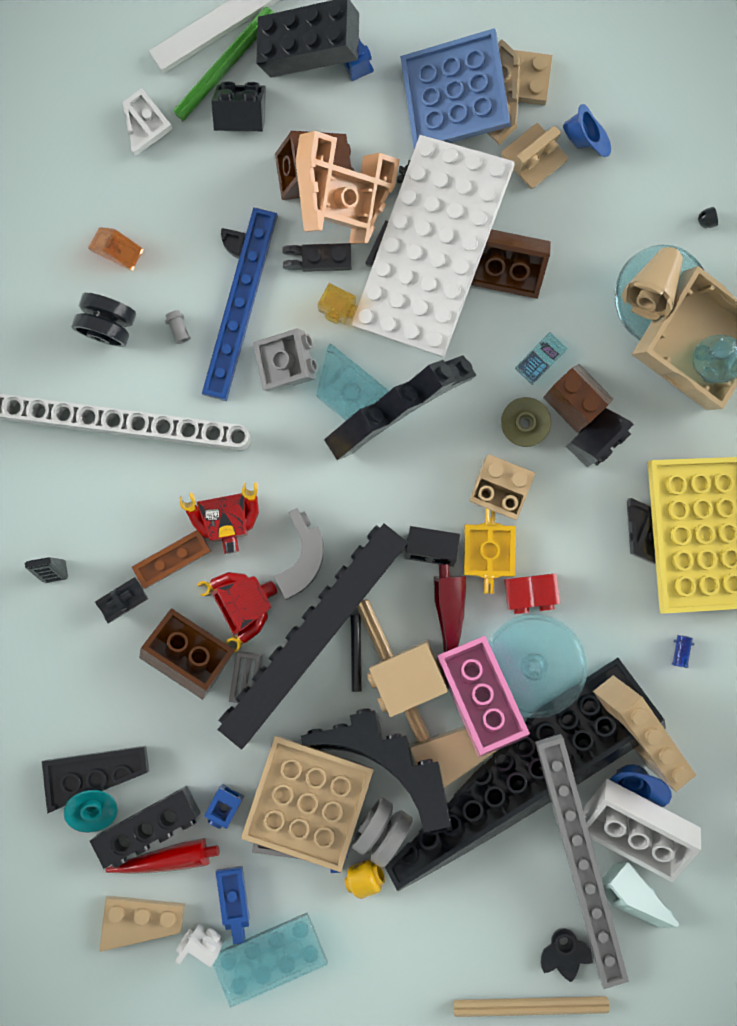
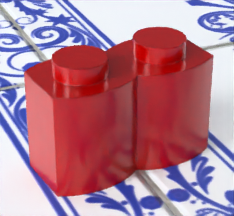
[504,573,560,614]

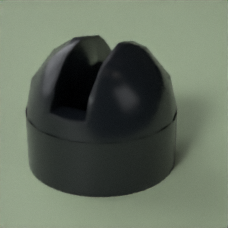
[698,207,718,228]

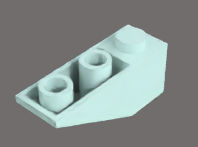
[601,862,679,928]

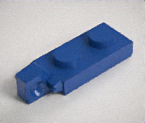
[216,866,250,944]

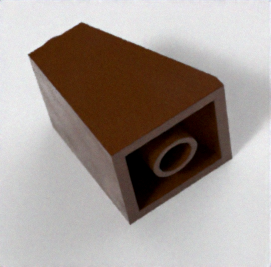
[275,131,354,200]
[543,364,613,433]

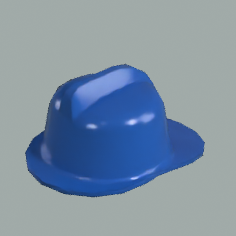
[563,104,611,157]
[609,764,672,807]

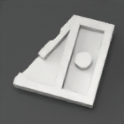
[122,88,173,157]

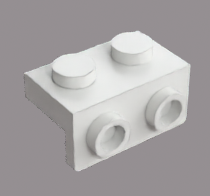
[175,923,224,968]

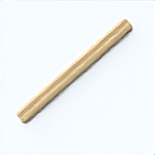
[357,600,430,742]
[453,996,610,1017]

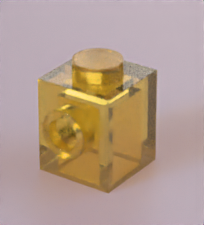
[317,283,358,325]

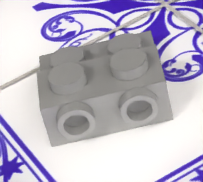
[253,328,318,391]

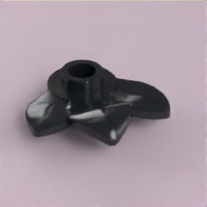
[540,928,593,982]

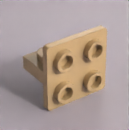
[501,123,568,189]

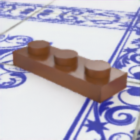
[132,530,212,589]

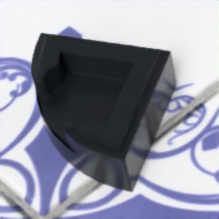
[221,228,246,259]

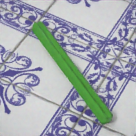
[174,7,274,121]

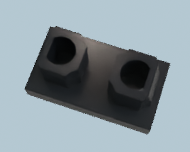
[95,577,149,624]

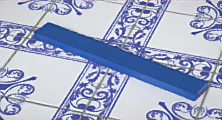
[202,207,278,401]

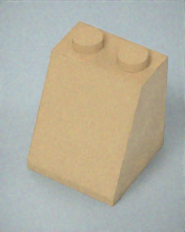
[367,640,448,717]

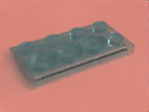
[213,912,328,1008]

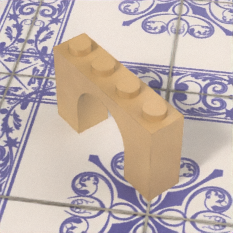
[593,675,696,792]

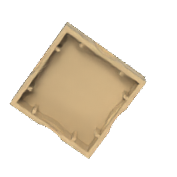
[631,266,737,410]

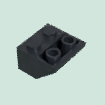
[211,81,266,132]
[566,408,634,467]

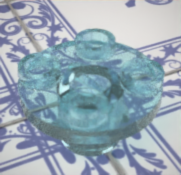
[693,335,737,384]

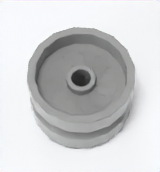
[351,797,413,868]

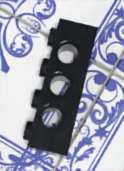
[89,785,201,869]

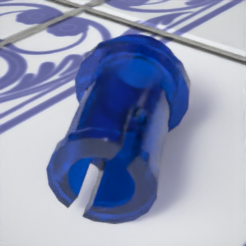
[671,635,695,668]

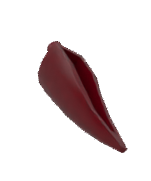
[434,564,466,653]

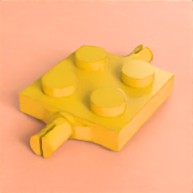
[463,508,516,594]

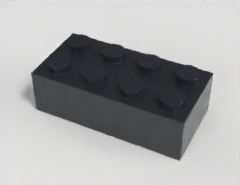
[256,0,359,78]

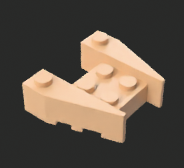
[296,131,400,244]

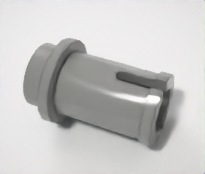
[165,310,191,344]

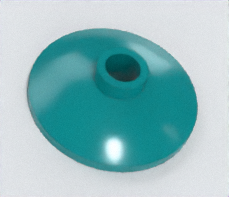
[64,790,118,833]

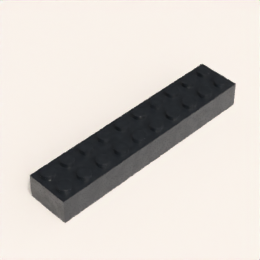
[217,523,408,750]

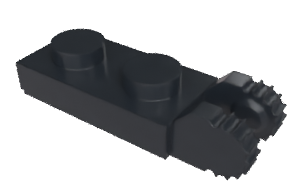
[282,243,352,272]

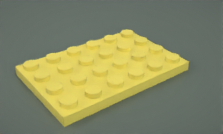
[647,457,737,614]

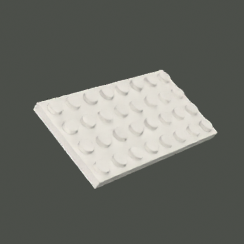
[351,135,515,357]

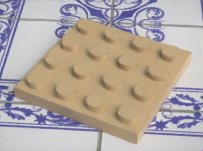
[241,735,374,872]

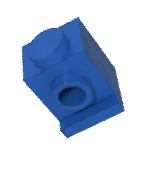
[343,39,374,81]
[204,784,245,829]

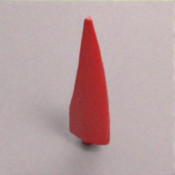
[105,838,220,874]

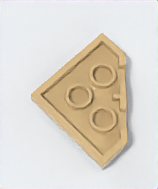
[487,39,520,145]

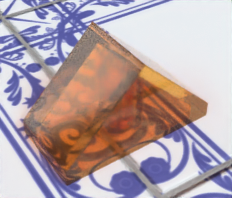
[88,227,143,271]

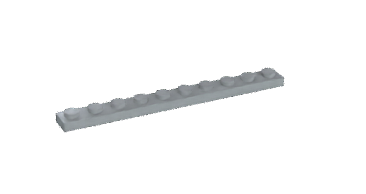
[535,734,629,989]

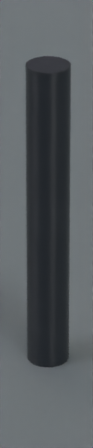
[350,615,362,692]

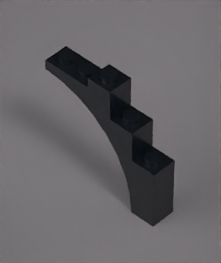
[324,355,477,461]
[301,708,453,836]

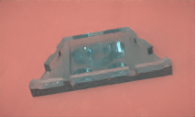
[316,343,389,421]

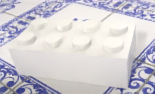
[583,778,701,882]

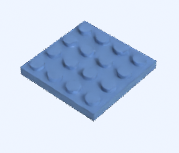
[400,28,511,149]

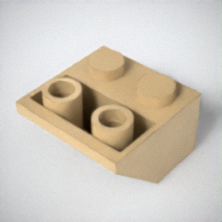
[469,454,535,520]

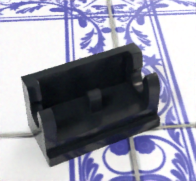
[404,526,460,567]

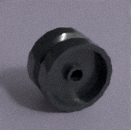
[71,292,136,347]

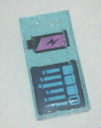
[515,332,568,385]

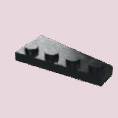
[42,746,149,814]

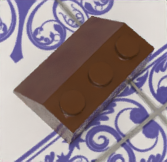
[471,229,551,299]
[139,608,235,700]

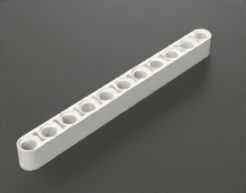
[0,394,252,451]

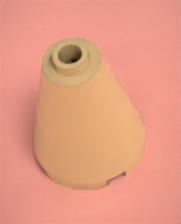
[622,247,683,320]

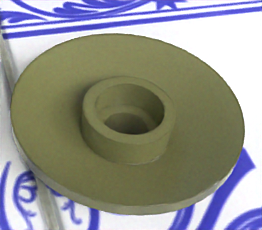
[501,397,551,447]

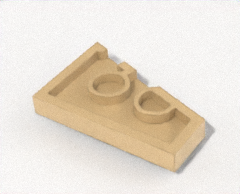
[99,896,185,952]

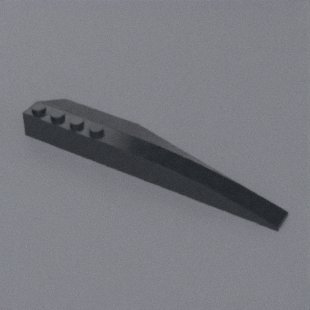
[385,658,666,891]

